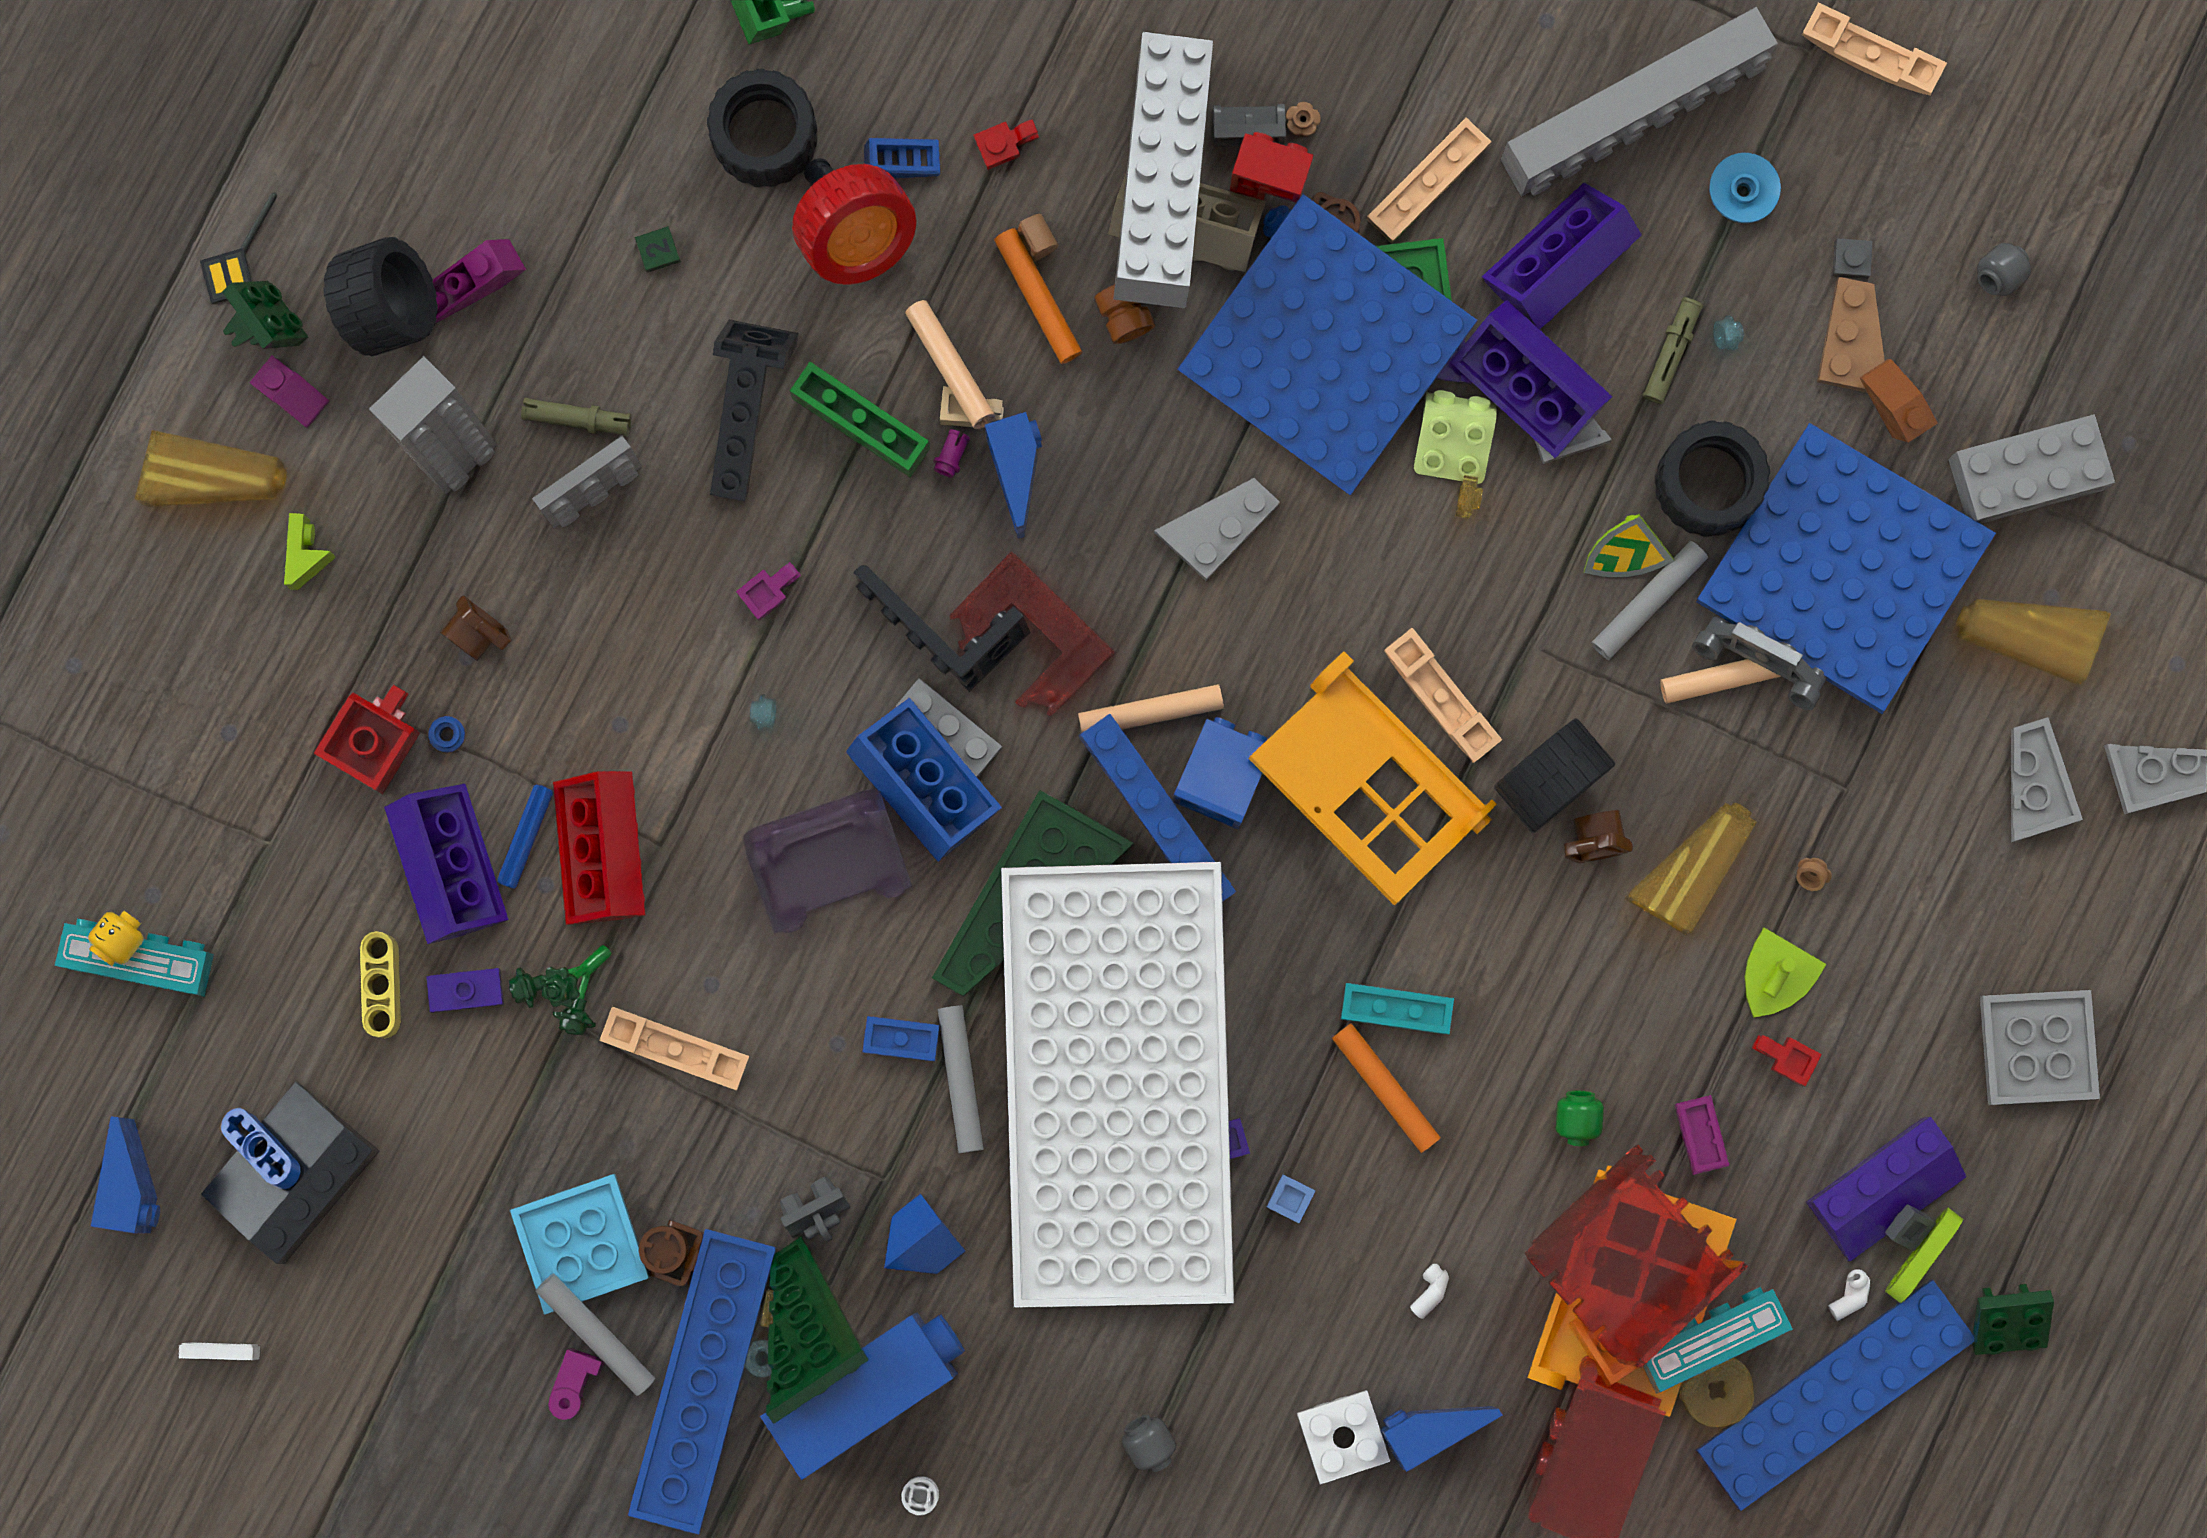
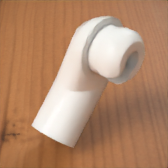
[1410,1264,1449,1319]
[1828,1269,1870,1321]

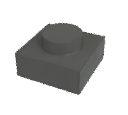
[1833,238,1872,279]
[1885,1204,1936,1251]

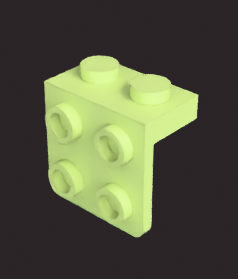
[1414,390,1496,484]

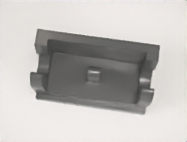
[1213,104,1286,147]

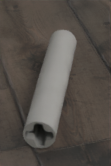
[1591,541,1708,660]
[937,1005,984,1153]
[535,1273,655,1396]

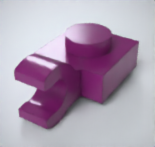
[736,562,801,621]

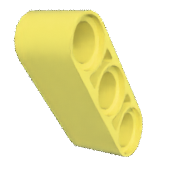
[360,931,401,1039]

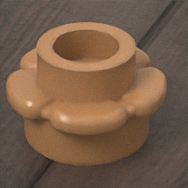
[1286,102,1321,137]
[1796,858,1832,891]

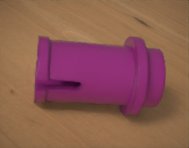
[933,429,970,478]

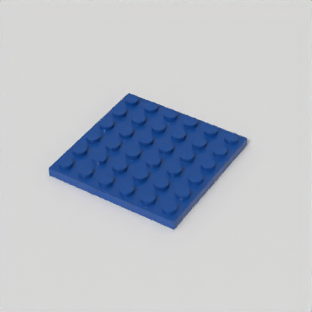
[1177,194,1478,495]
[1696,423,1996,714]

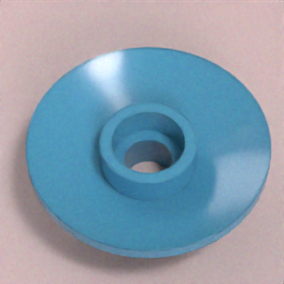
[1709,153,1781,223]

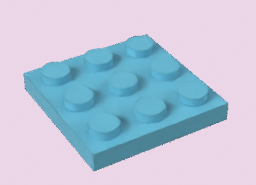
[510,1174,650,1314]

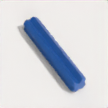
[497,785,553,888]

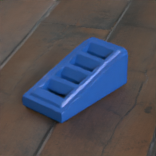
[864,138,940,179]

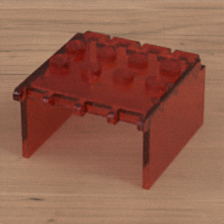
[1524,1145,1748,1368]
[1529,1355,1666,1538]

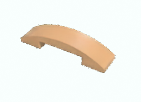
[1802,2,1947,96]
[1384,628,1502,763]
[599,1006,749,1090]

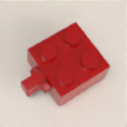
[314,685,420,795]

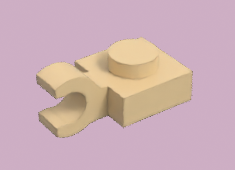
[940,386,1004,427]

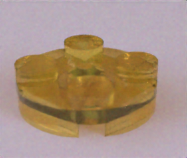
[1679,1358,1754,1427]

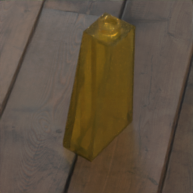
[135,430,287,507]
[1956,599,2111,685]
[1624,802,1757,936]

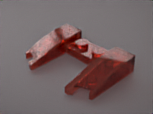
[949,551,1116,716]

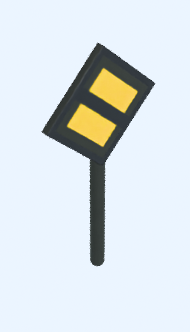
[200,193,277,304]

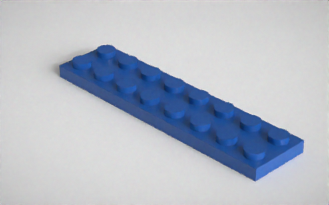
[628,1229,777,1534]
[1696,1280,1974,1511]

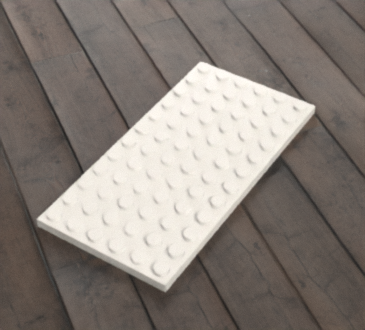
[1001,862,1234,1307]

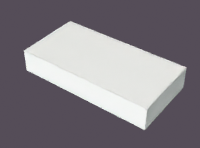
[179,1343,260,1360]

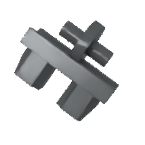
[780,1177,851,1243]

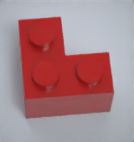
[1230,132,1314,203]

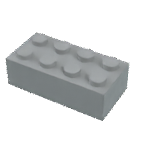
[1948,414,2115,524]

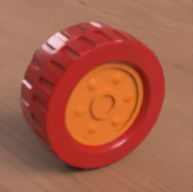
[792,158,917,285]

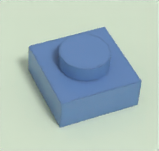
[1266,1174,1315,1223]

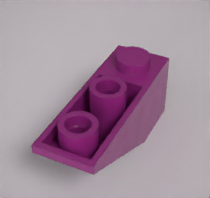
[433,239,526,324]

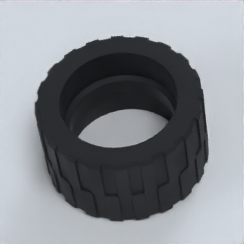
[707,69,818,187]
[323,237,438,357]
[1655,420,1770,537]
[1494,718,1615,833]

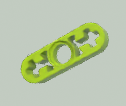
[1885,1207,1963,1303]

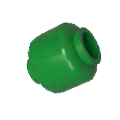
[1555,1090,1604,1146]

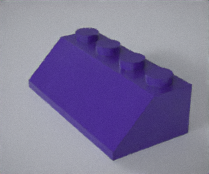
[1482,183,1642,330]
[1451,300,1613,458]
[384,784,509,944]
[1806,1117,1967,1262]

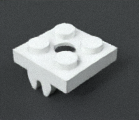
[1297,1390,1390,1484]

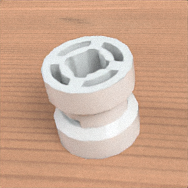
[901,1476,939,1515]

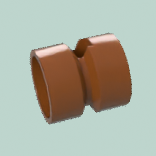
[1094,284,1155,345]

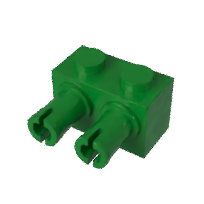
[730,0,815,45]

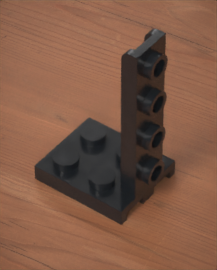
[710,319,799,502]
[853,565,1031,692]

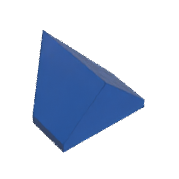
[884,1194,965,1274]

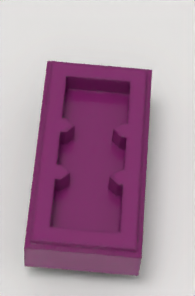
[1674,1095,1729,1175]

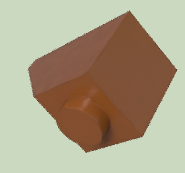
[1860,359,1938,443]

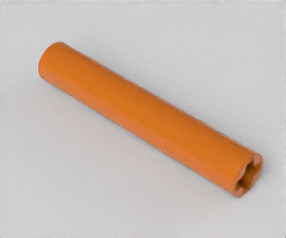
[994,228,1083,364]
[1332,1023,1441,1153]

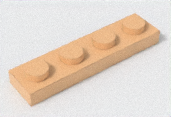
[1366,118,1492,244]

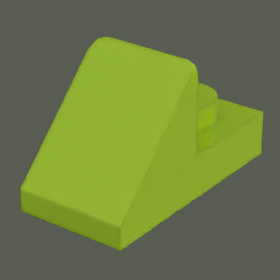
[284,513,335,590]

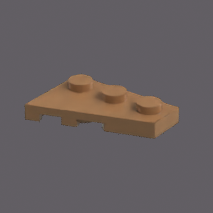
[1817,277,1885,393]

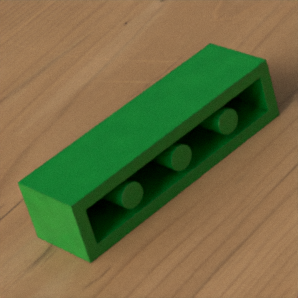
[790,362,930,478]

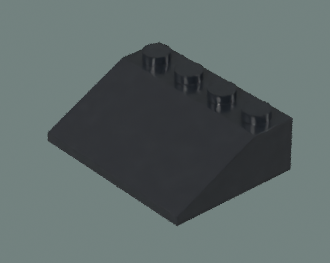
[201,1081,380,1264]

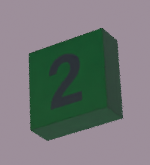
[635,226,681,273]

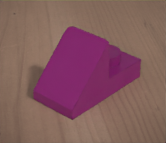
[249,355,329,428]

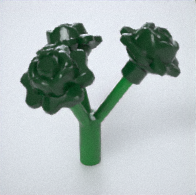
[509,945,611,1035]

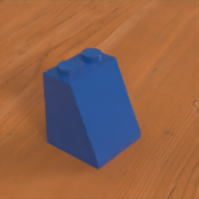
[1173,717,1268,830]

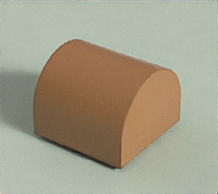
[1017,214,1059,262]

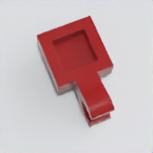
[973,119,1039,170]
[1752,1035,1822,1087]

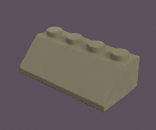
[1108,171,1266,272]

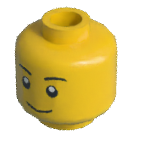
[88,911,144,966]

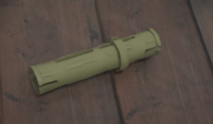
[1642,297,1704,404]
[521,397,632,437]

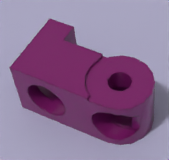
[548,1348,604,1420]

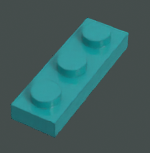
[1340,983,1454,1035]

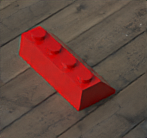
[553,771,645,925]

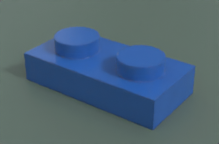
[863,1016,940,1062]

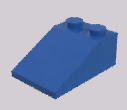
[985,412,1042,539]
[91,1116,160,1233]
[1380,1406,1503,1472]

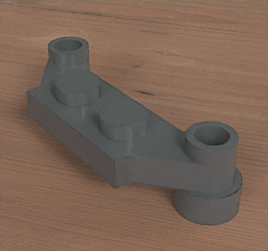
[1692,617,1827,710]

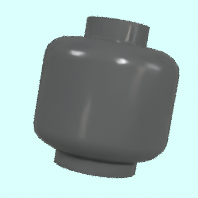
[1977,243,2031,296]
[1122,1415,1176,1472]

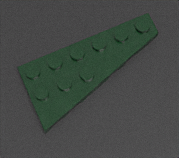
[932,790,1134,997]
[766,1237,869,1424]

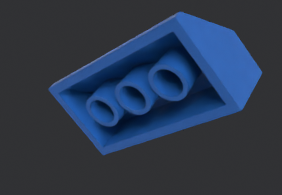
[846,698,1002,862]

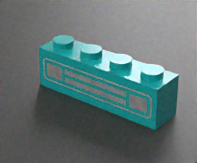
[55,918,214,997]
[1637,1287,1793,1394]

